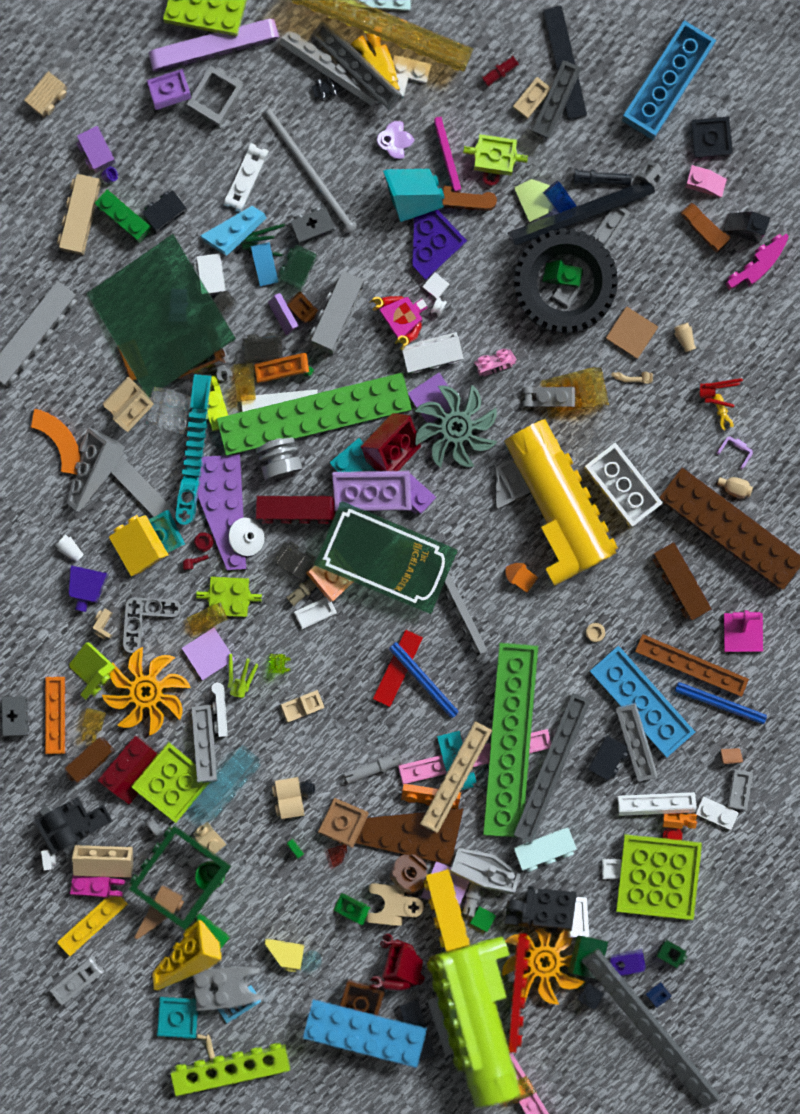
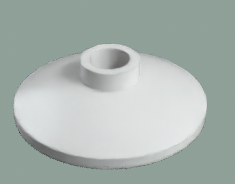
[228,518,264,556]

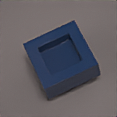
[646,982,672,1008]

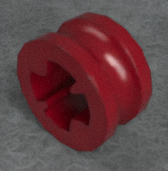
[483,172,500,187]

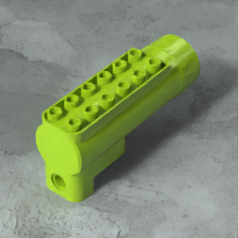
[427,937,521,1107]

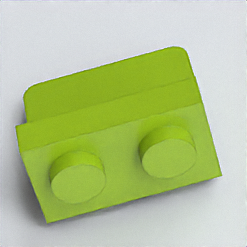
[69,642,115,700]

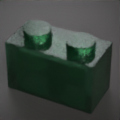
[279,244,317,291]

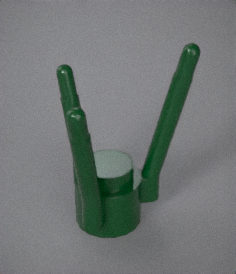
[242,223,285,257]

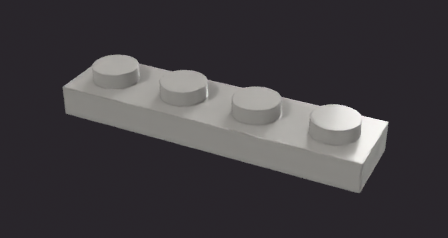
[616,703,658,782]
[192,705,218,784]

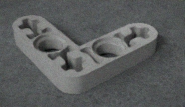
[123,597,182,653]

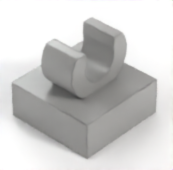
[637,161,663,186]

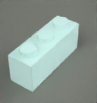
[514,827,577,872]

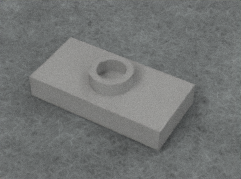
[727,769,753,811]

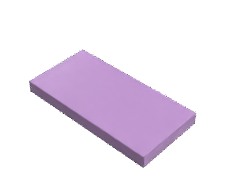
[332,471,412,511]

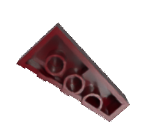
[256,496,340,524]

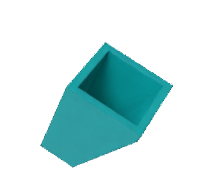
[383,169,445,222]

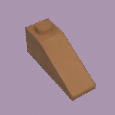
[134,885,185,939]

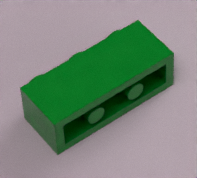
[95,189,152,244]

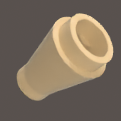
[674,322,696,352]

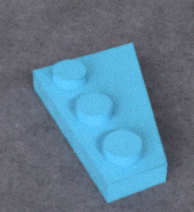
[201,206,266,256]

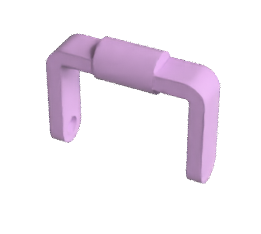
[716,437,753,470]

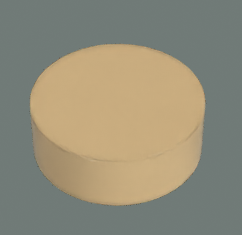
[586,623,605,642]

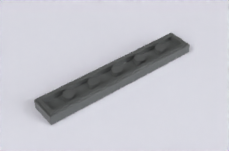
[312,21,402,110]

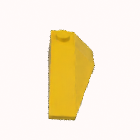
[152,920,221,991]

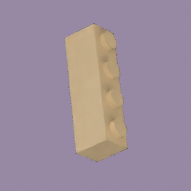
[57,174,101,255]

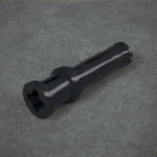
[573,168,632,186]

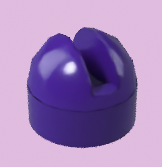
[101,167,118,183]

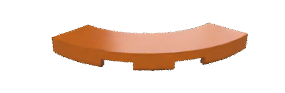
[31,409,81,475]

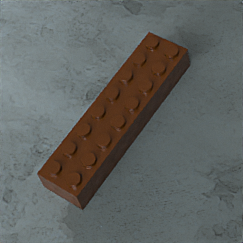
[659,467,800,591]

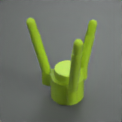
[228,653,258,698]

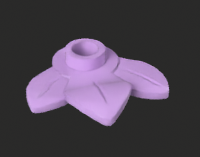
[377,121,414,159]

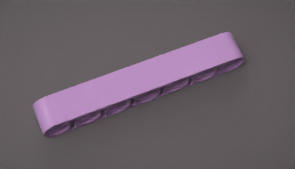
[148,19,279,72]

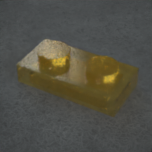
[187,602,228,635]

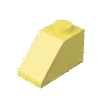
[265,939,305,972]

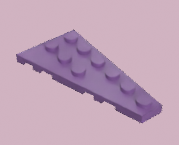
[183,455,246,570]

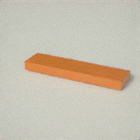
[45,677,65,754]

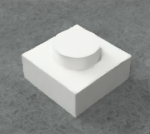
[41,850,56,870]

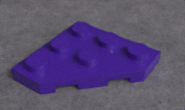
[413,209,467,280]

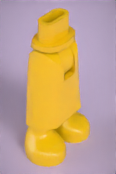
[350,29,400,91]

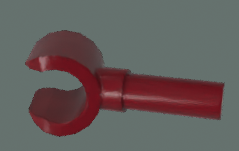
[183,555,209,570]

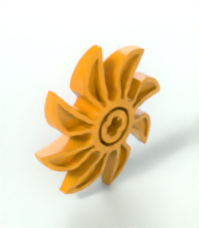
[102,647,191,736]
[502,926,585,1005]

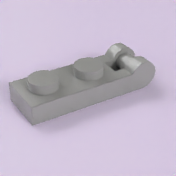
[523,387,575,407]
[50,956,105,1006]

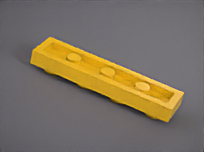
[57,890,128,956]

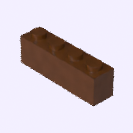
[652,542,712,621]

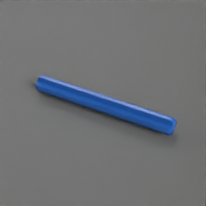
[389,642,458,718]
[675,682,767,724]

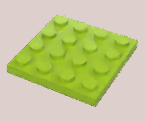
[163,0,247,37]
[616,834,702,920]

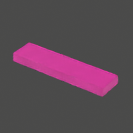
[434,116,461,193]

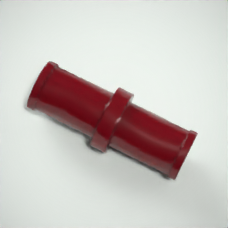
[482,55,519,87]

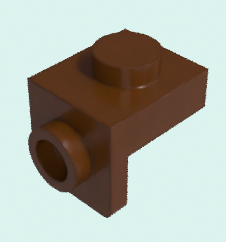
[286,291,319,323]

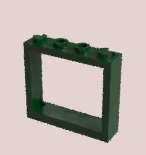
[129,825,232,931]

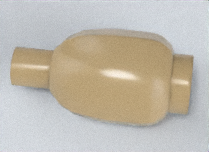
[717,477,753,499]

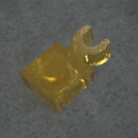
[82,708,106,743]

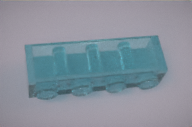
[192,745,261,819]

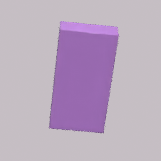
[268,293,298,335]

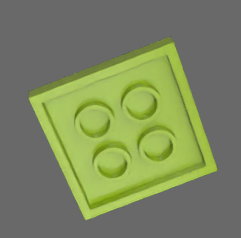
[131,742,210,823]

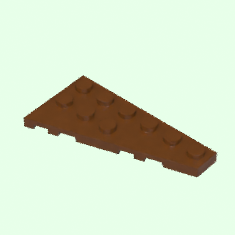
[355,808,464,865]

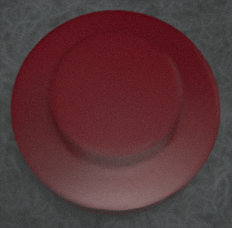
[194,532,213,552]

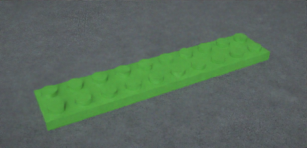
[217,373,412,455]
[483,642,538,837]

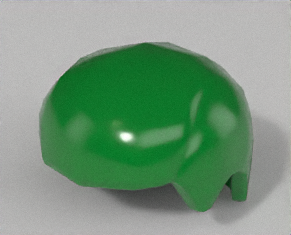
[195,861,226,891]

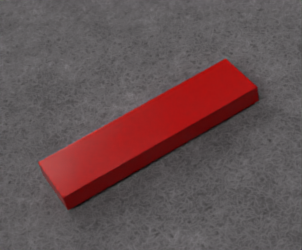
[373,630,423,707]

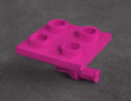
[724,610,763,652]

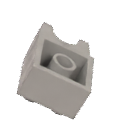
[193,966,264,1011]

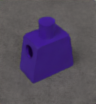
[69,565,109,612]
[609,948,646,976]

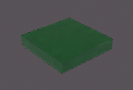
[568,934,609,979]

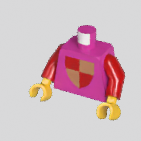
[369,296,428,350]

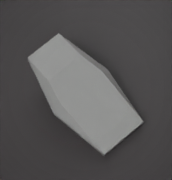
[450,848,521,895]

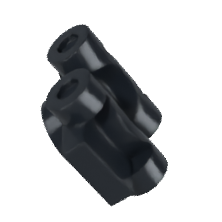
[312,77,341,100]

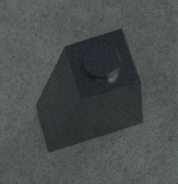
[723,211,771,243]

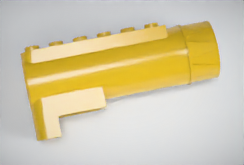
[504,419,618,586]

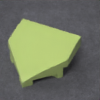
[514,179,559,222]

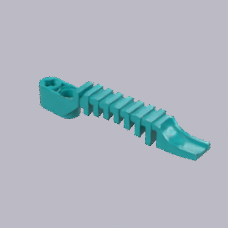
[176,374,212,525]

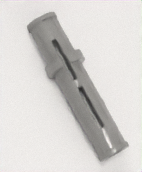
[344,753,403,784]

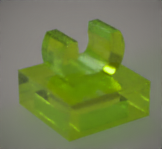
[268,654,291,674]

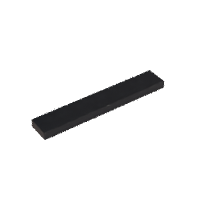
[543,5,587,120]

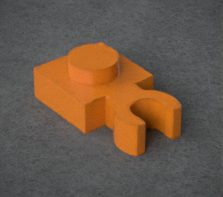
[663,813,697,829]

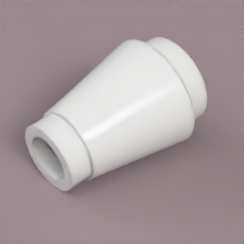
[55,535,84,562]

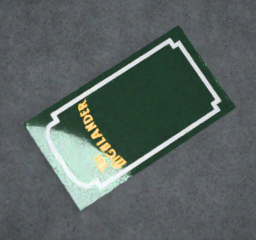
[314,501,458,614]

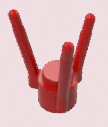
[700,378,743,408]

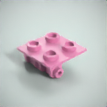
[474,349,517,377]

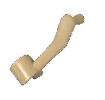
[611,372,653,384]
[197,1034,215,1070]

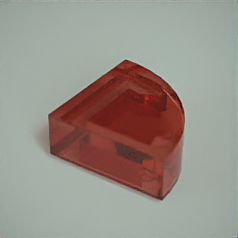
[328,844,347,868]

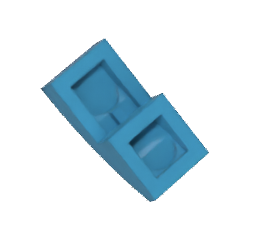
[251,242,278,286]

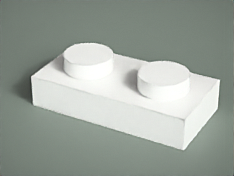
[695,797,739,830]

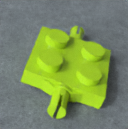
[463,134,528,176]
[196,576,262,617]

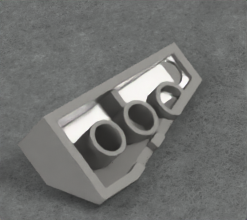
[67,427,125,512]

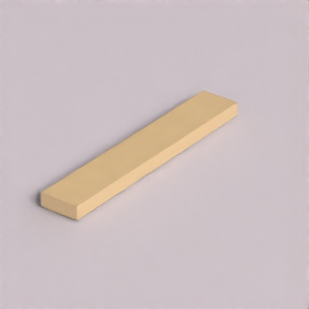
[420,721,492,833]

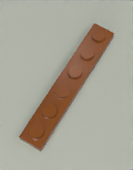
[635,634,749,697]

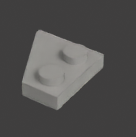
[496,458,530,509]

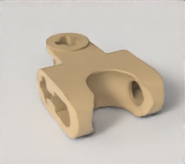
[365,883,424,926]

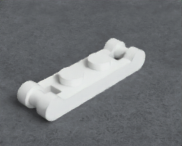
[223,143,269,212]

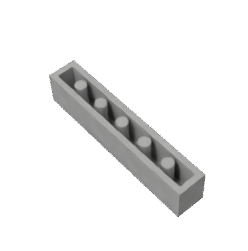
[0,281,78,386]

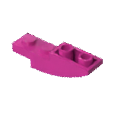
[726,233,789,290]

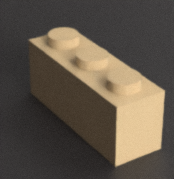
[72,845,133,878]

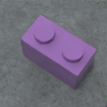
[77,126,116,173]

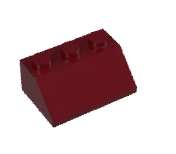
[361,413,421,471]
[98,735,158,805]

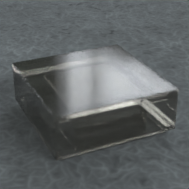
[517,128,543,154]

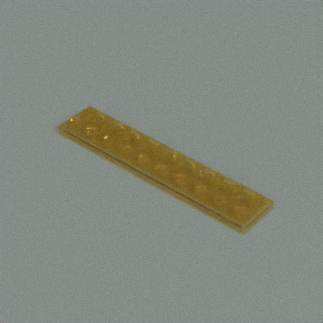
[291,0,473,72]

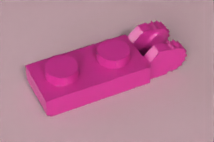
[70,876,125,898]

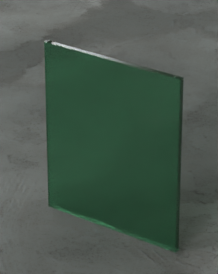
[87,234,236,398]

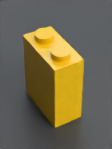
[109,515,168,576]

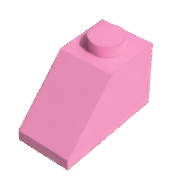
[685,165,727,198]

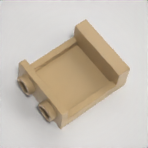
[103,377,154,432]

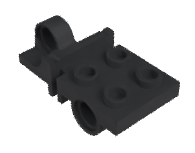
[34,797,113,854]
[505,886,577,934]

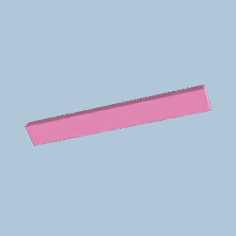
[398,729,551,784]

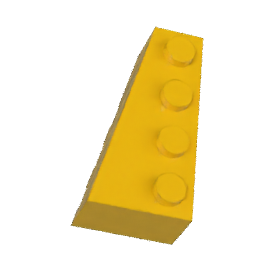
[423,869,470,951]

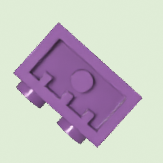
[410,474,436,514]

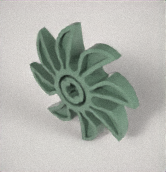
[415,385,497,468]

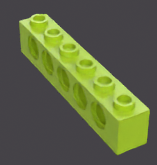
[171,1043,290,1096]

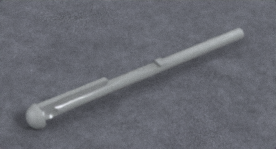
[265,109,357,233]

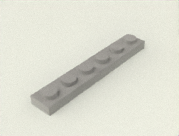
[279,30,379,107]
[428,548,488,655]

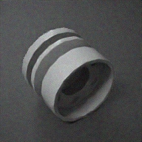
[256,438,303,481]

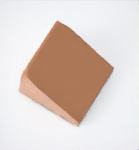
[721,748,743,764]

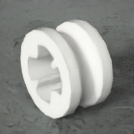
[431,298,447,317]

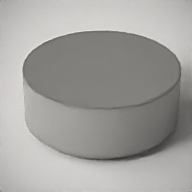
[147,818,164,837]

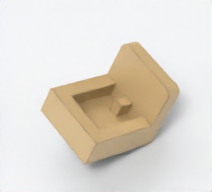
[93,609,113,640]
[193,822,226,853]

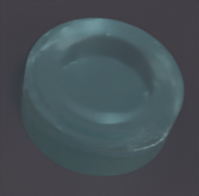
[302,950,322,970]

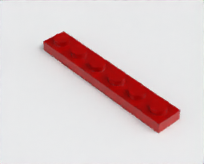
[509,933,530,1053]

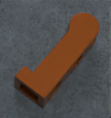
[443,186,497,211]
[680,203,731,253]

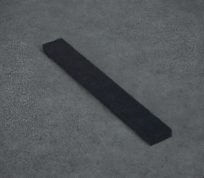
[507,181,655,246]

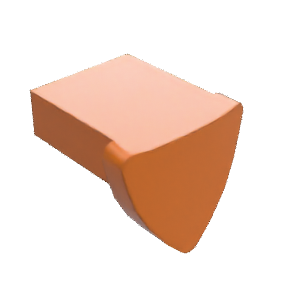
[506,563,538,593]

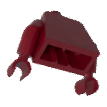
[369,933,425,991]

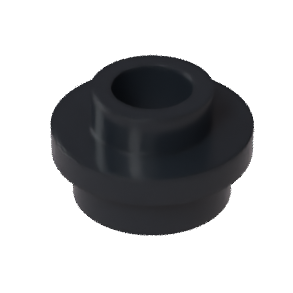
[300,779,315,799]

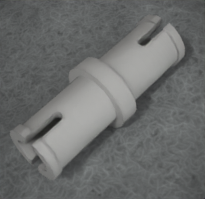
[462,882,481,917]

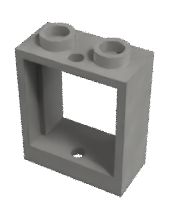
[187,66,244,127]

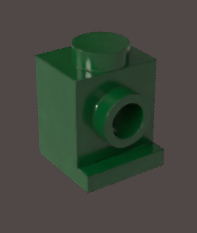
[656,939,688,968]

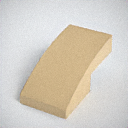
[280,690,324,723]

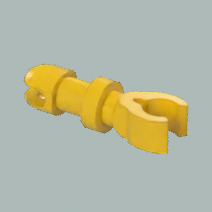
[713,394,734,431]

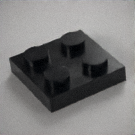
[691,116,733,159]

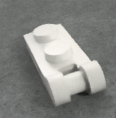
[212,683,228,737]

